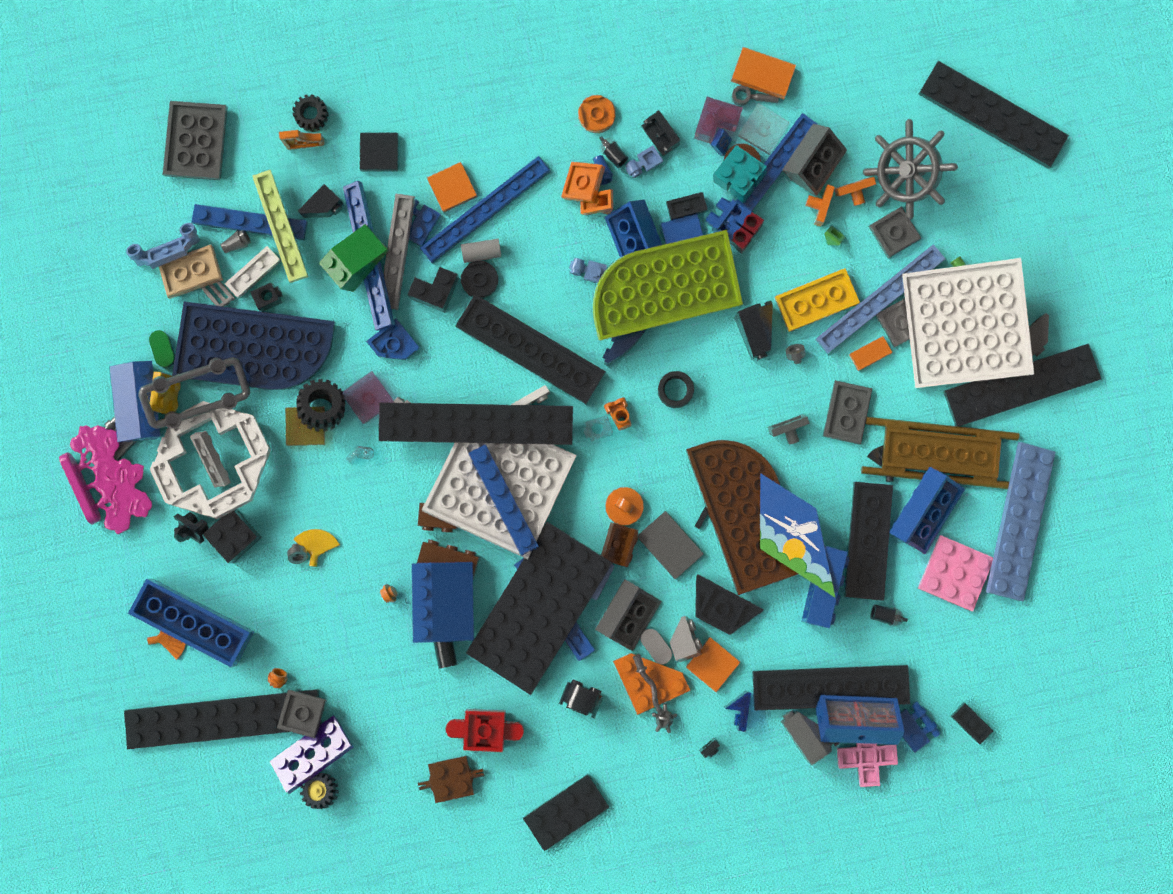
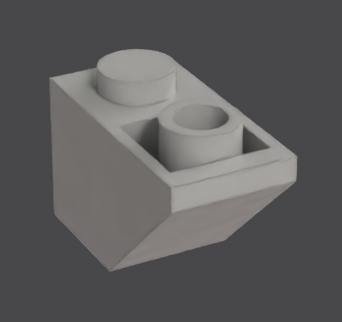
[670,616,702,662]

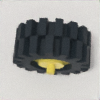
[300,773,339,809]

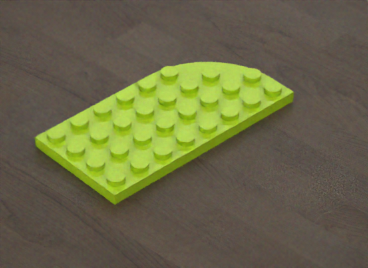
[593,230,743,340]

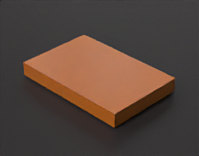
[731,47,796,99]

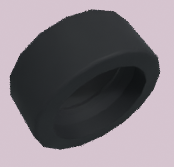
[657,371,694,408]

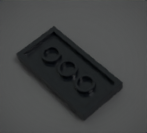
[523,774,609,851]

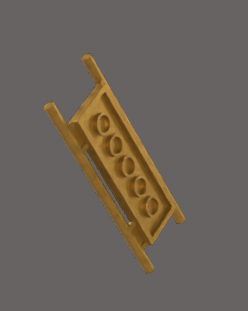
[861,417,1019,489]

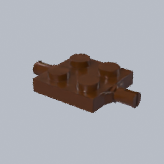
[418,756,485,803]

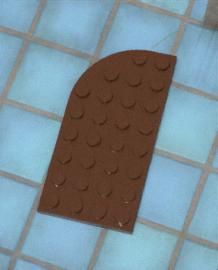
[686,440,798,595]

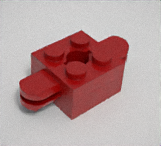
[445,708,524,752]

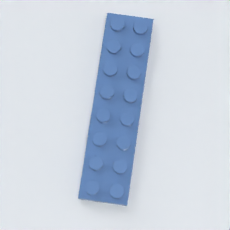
[986,442,1056,601]

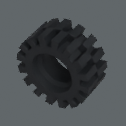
[292,94,329,132]

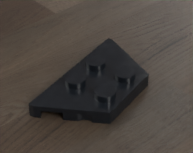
[695,574,764,635]

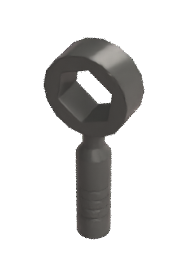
[732,85,779,106]

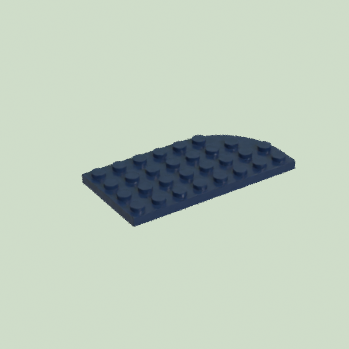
[172,302,336,390]

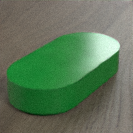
[149,330,175,368]

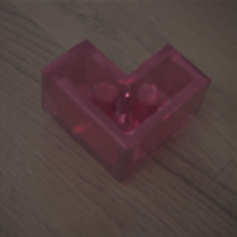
[694,97,743,144]

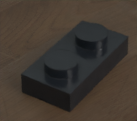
[666,192,708,220]
[950,702,993,745]

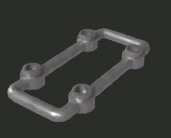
[138,357,250,429]

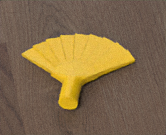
[293,529,340,567]

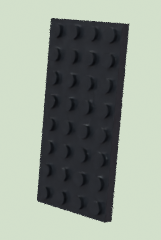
[466,521,613,695]

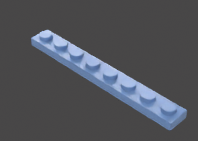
[815,244,945,354]

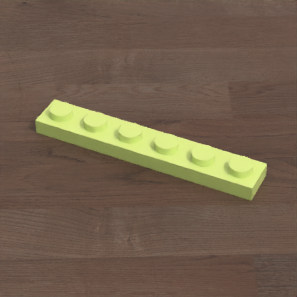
[252,170,308,283]

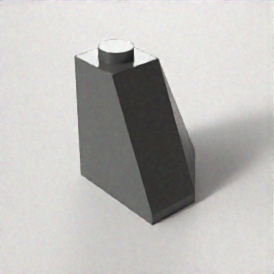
[780,710,839,765]

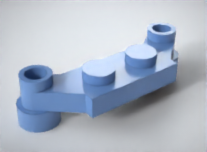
[126,223,200,269]

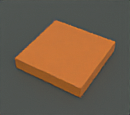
[427,162,477,213]
[561,162,605,203]
[686,637,740,692]

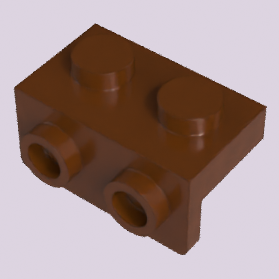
[601,522,638,567]

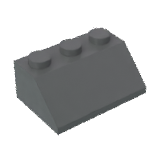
[782,124,847,196]
[595,579,662,651]

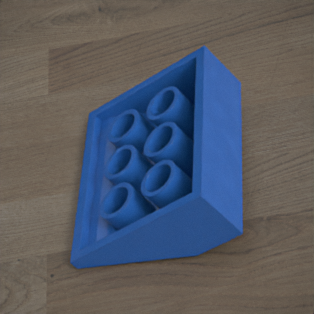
[412,562,474,643]

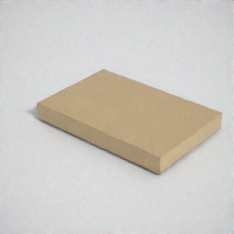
[159,245,223,299]

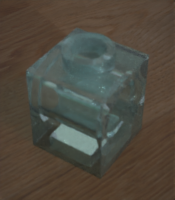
[583,415,613,442]

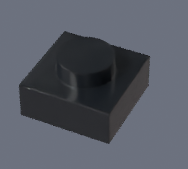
[699,737,720,758]

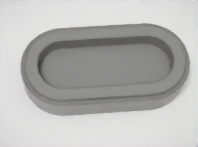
[641,629,672,664]

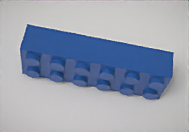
[128,579,255,667]

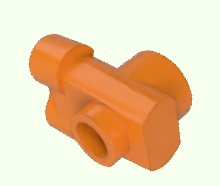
[604,397,632,431]

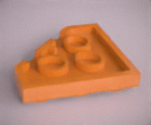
[613,653,690,715]

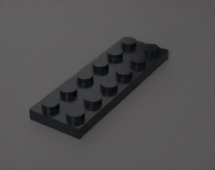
[844,482,893,601]

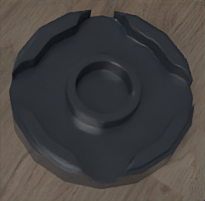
[461,261,498,299]

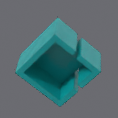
[713,145,767,203]

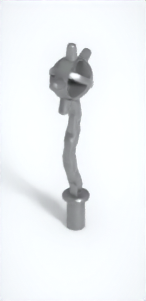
[633,654,677,733]

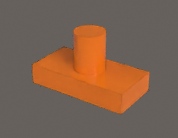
[834,177,876,206]
[805,185,835,227]

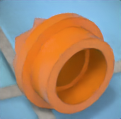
[268,668,287,688]

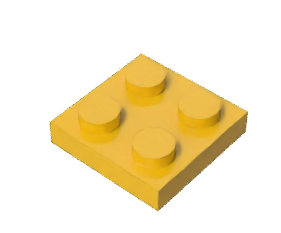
[150,372,180,414]

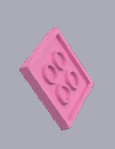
[918,535,993,612]

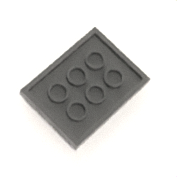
[163,101,228,180]

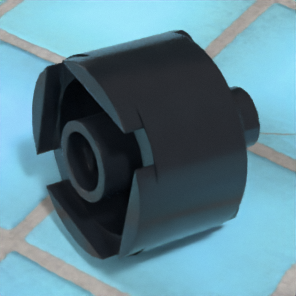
[559,679,603,719]

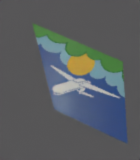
[760,473,835,597]

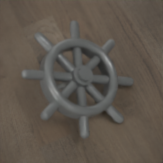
[863,119,958,220]

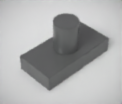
[767,414,810,444]

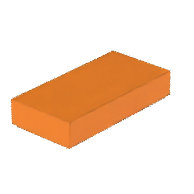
[849,336,892,371]

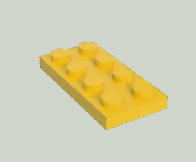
[774,268,860,332]

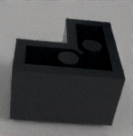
[407,267,459,313]

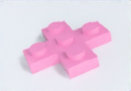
[837,743,898,787]

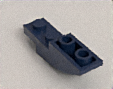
[602,329,646,366]

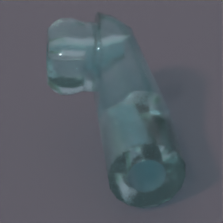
[346,446,374,464]

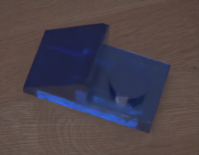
[724,691,751,732]

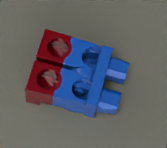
[706,197,764,253]

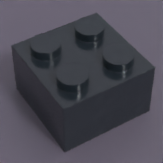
[202,509,262,563]

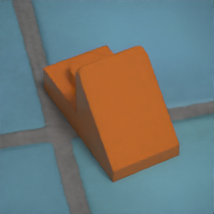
[580,189,613,215]

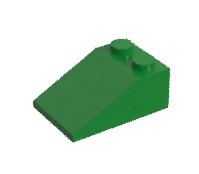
[319,224,389,292]

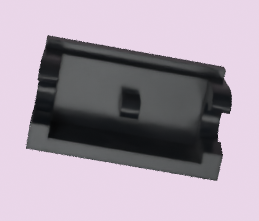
[641,110,681,157]

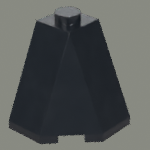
[734,301,773,361]

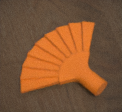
[147,631,186,660]

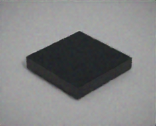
[360,133,398,171]

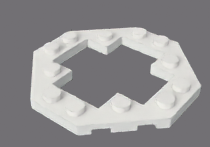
[150,401,271,519]

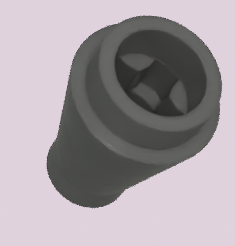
[221,230,251,253]

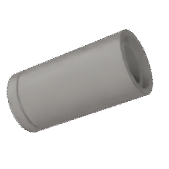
[461,238,502,263]

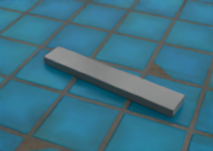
[383,194,415,310]

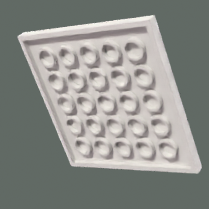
[902,258,1034,388]
[422,443,576,559]

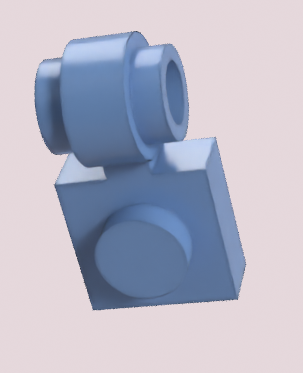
[625,145,663,178]
[569,258,607,283]

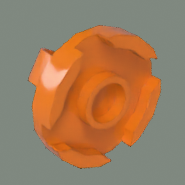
[605,487,643,525]

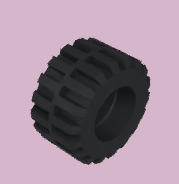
[296,379,345,432]

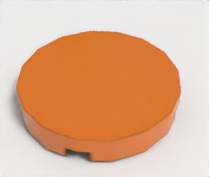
[578,95,615,133]

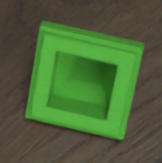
[824,226,846,245]

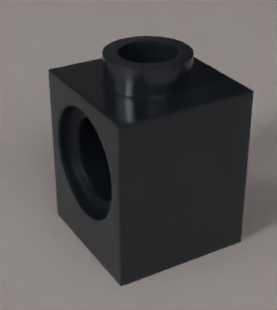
[250,283,283,312]

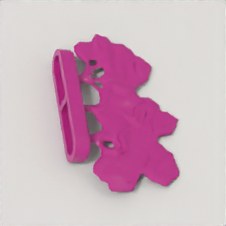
[59,425,152,534]

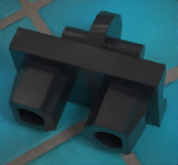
[173,512,209,544]

